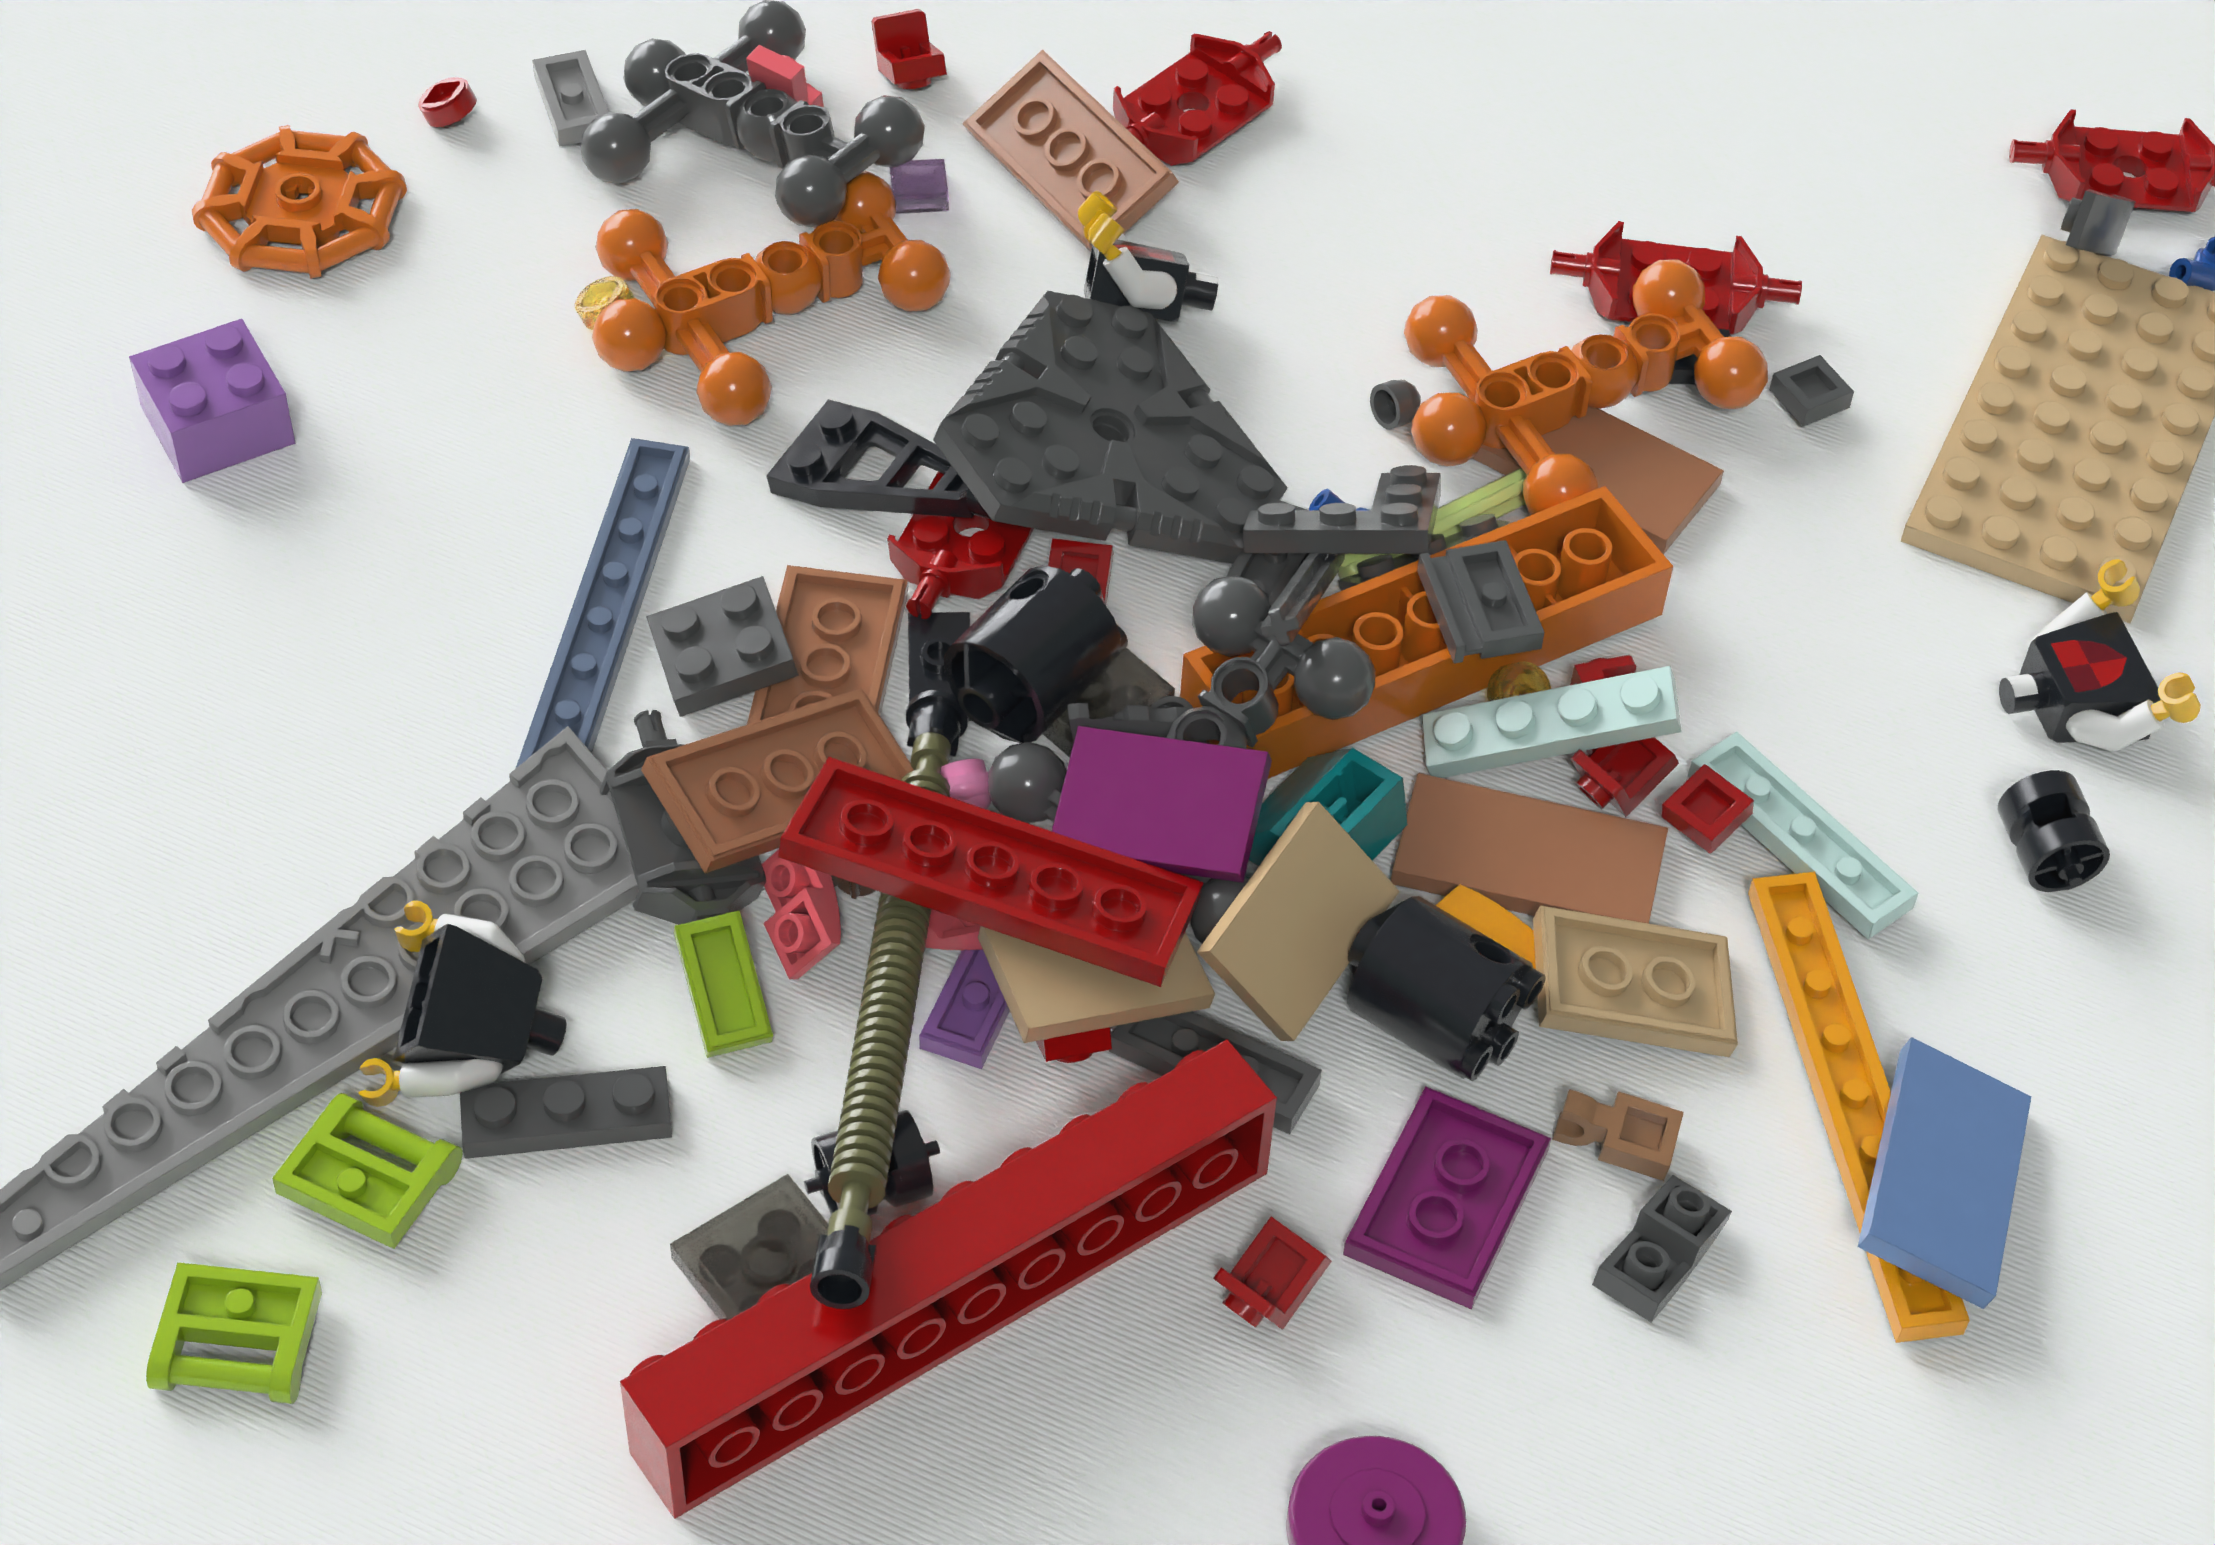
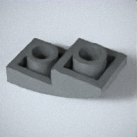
[2061,189,2136,255]
[1592,1175,1732,1323]

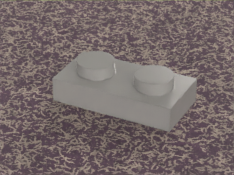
[532,50,609,147]

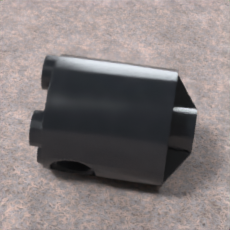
[944,565,1128,743]
[1347,896,1546,1081]

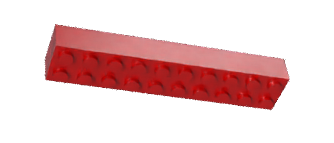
[620,1039,1277,1519]

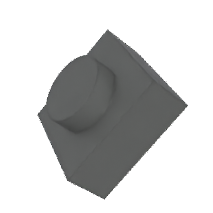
[1769,355,1854,426]

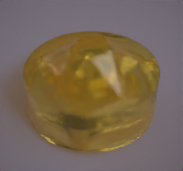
[575,276,635,330]
[1487,661,1551,701]

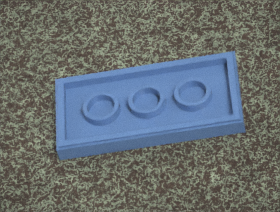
[1857,1037,2032,1309]

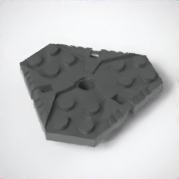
[933,290,1288,564]

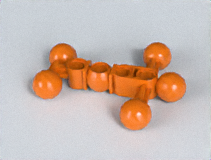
[592,171,951,426]
[1404,260,1768,515]

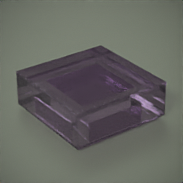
[889,159,949,214]

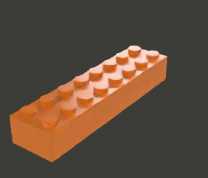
[1180,486,1673,779]

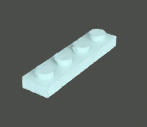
[1422,666,1681,778]
[1688,732,1919,939]

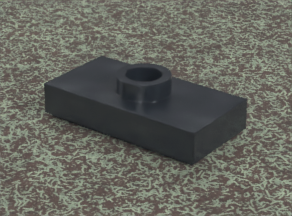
[908,612,972,721]

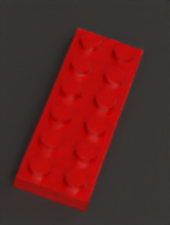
[778,757,1204,987]

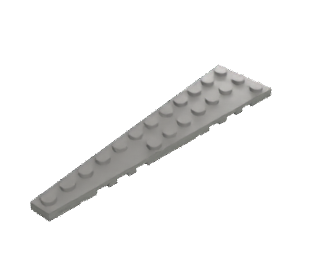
[0,726,639,1290]

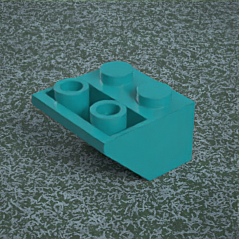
[1249,747,1408,866]

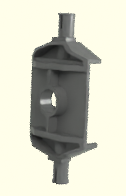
[600,710,766,925]

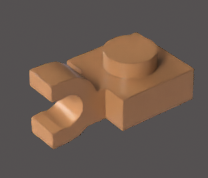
[1552,1089,1684,1181]

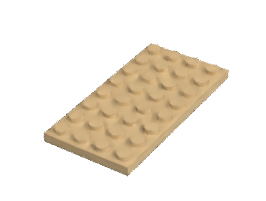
[1901,234,2215,624]

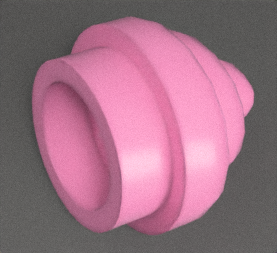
[941,759,991,809]

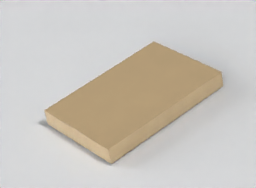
[1197,802,1400,1041]
[1533,906,1738,1057]
[978,926,1215,1043]

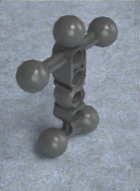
[581,0,925,228]
[988,575,1376,944]

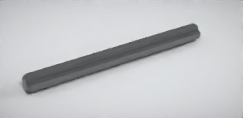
[1261,553,1345,646]

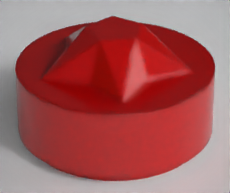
[418,77,477,127]

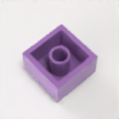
[129,318,296,483]

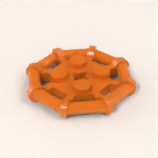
[192,125,407,279]

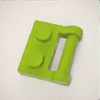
[272,1093,463,1249]
[146,1262,322,1404]

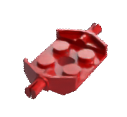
[1113,31,1282,166]
[2009,109,2215,212]
[1550,221,1802,335]
[887,472,1034,619]

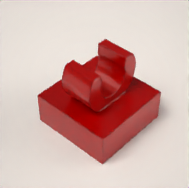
[1661,764,1754,854]

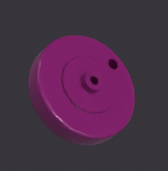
[1286,1436,1466,1545]

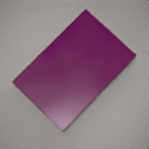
[1052,726,1272,883]
[1343,1086,1551,1310]

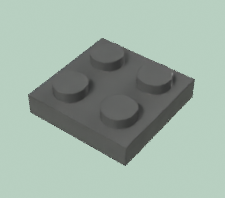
[646,576,799,717]

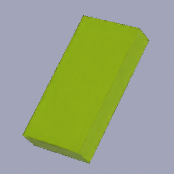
[674,910,773,1058]

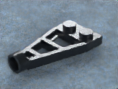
[766,399,992,520]

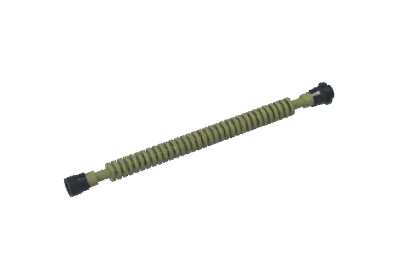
[810,690,969,1309]

